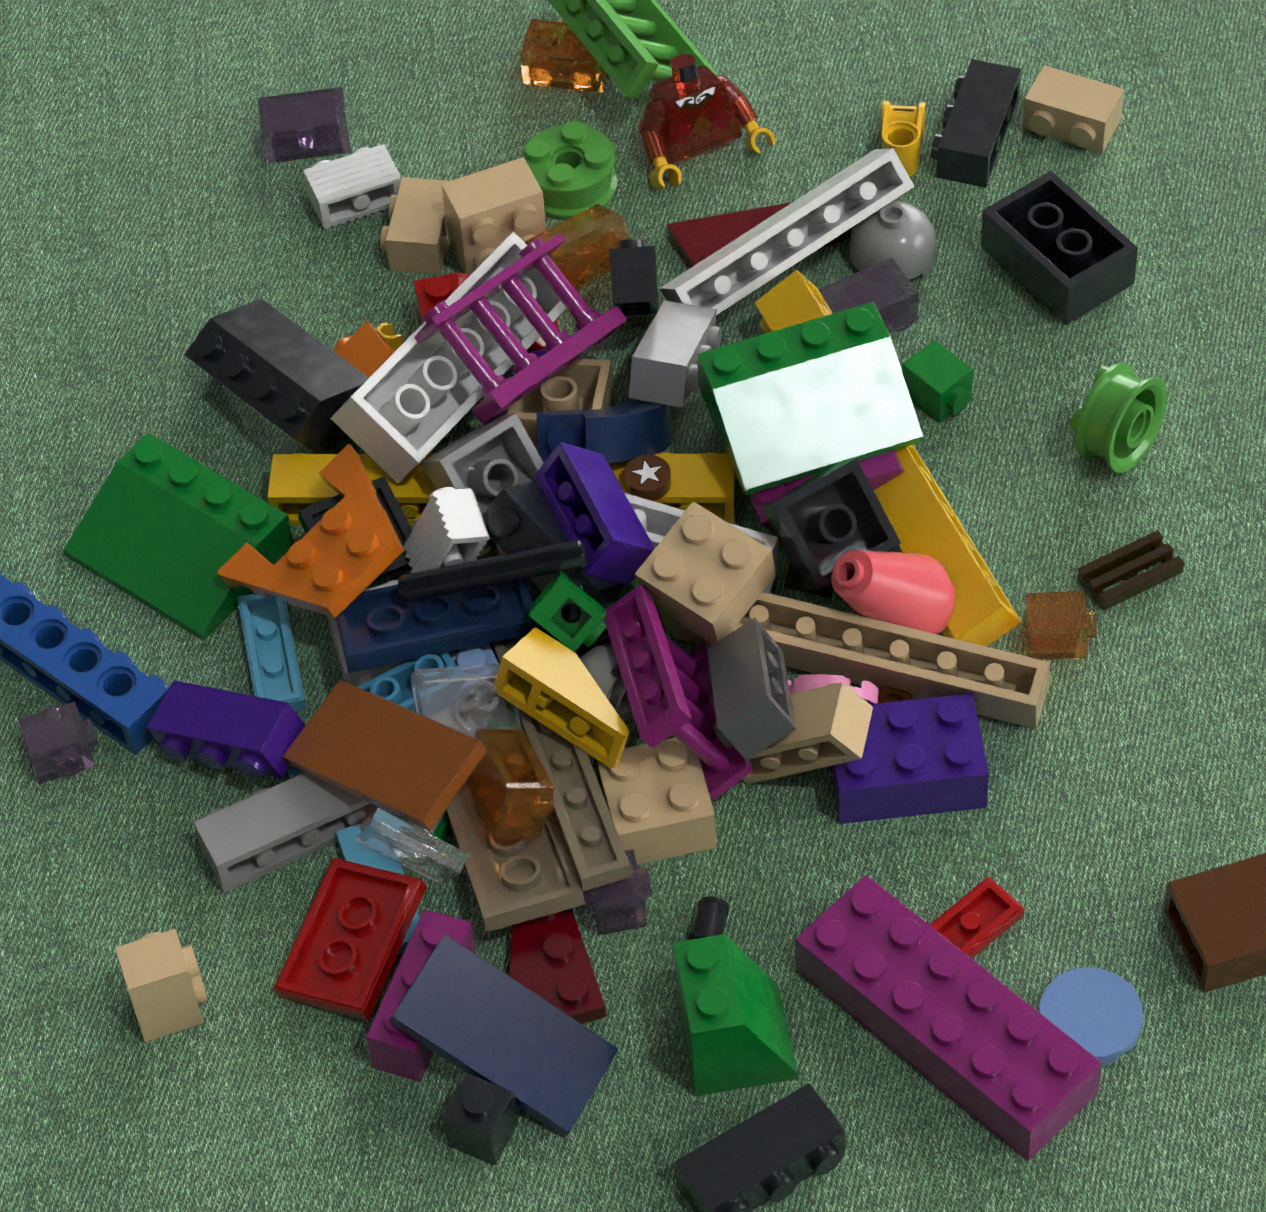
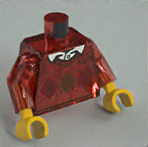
[639,54,776,190]

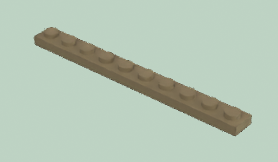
[477,539,632,891]

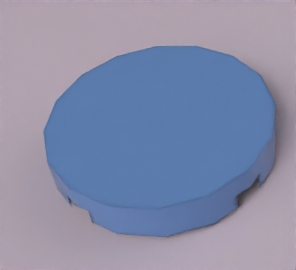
[1038,967,1143,1066]

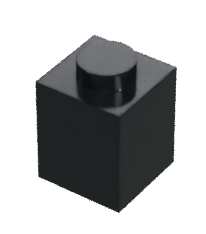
[443,1073,519,1166]

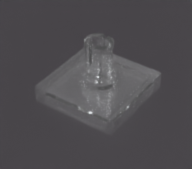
[410,663,527,765]
[354,801,469,885]

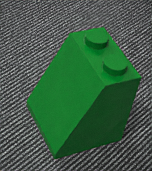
[673,934,798,1096]

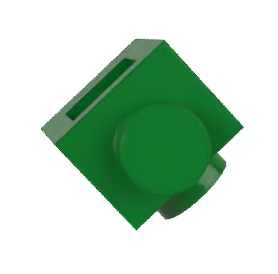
[528,570,607,652]

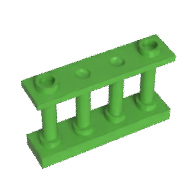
[547,0,719,109]

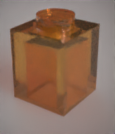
[1024,591,1097,660]

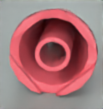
[831,550,956,635]

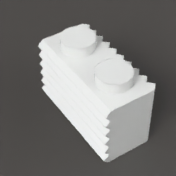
[303,144,401,230]
[403,487,490,573]

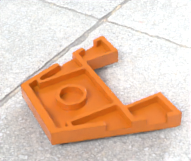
[217,444,404,618]

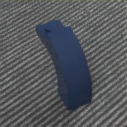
[536,393,671,463]

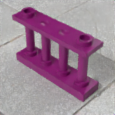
[414,233,627,425]
[604,584,753,799]

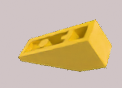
[492,627,630,769]

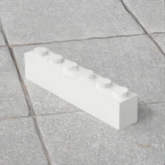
[659,148,915,315]

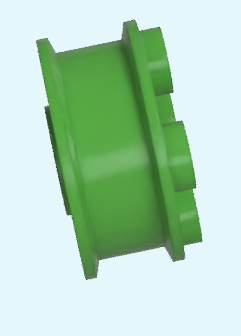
[521,121,618,219]
[1070,363,1167,473]

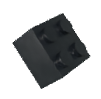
[761,458,901,590]

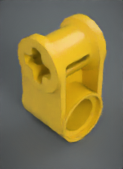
[881,100,926,177]

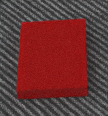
[273,858,427,1021]

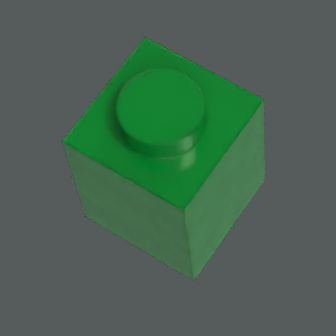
[902,340,973,423]

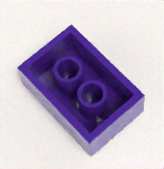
[829,693,989,824]

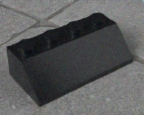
[184,299,369,454]

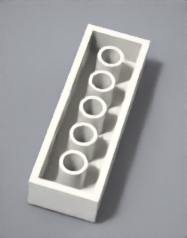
[330,232,566,483]

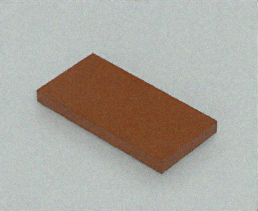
[283,680,488,831]

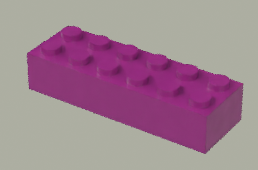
[795,875,1102,1161]

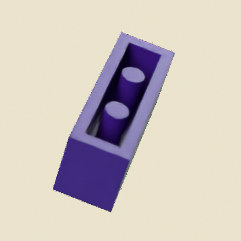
[534,442,655,585]
[146,680,306,779]

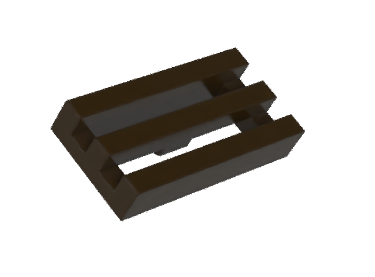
[1077,530,1184,611]

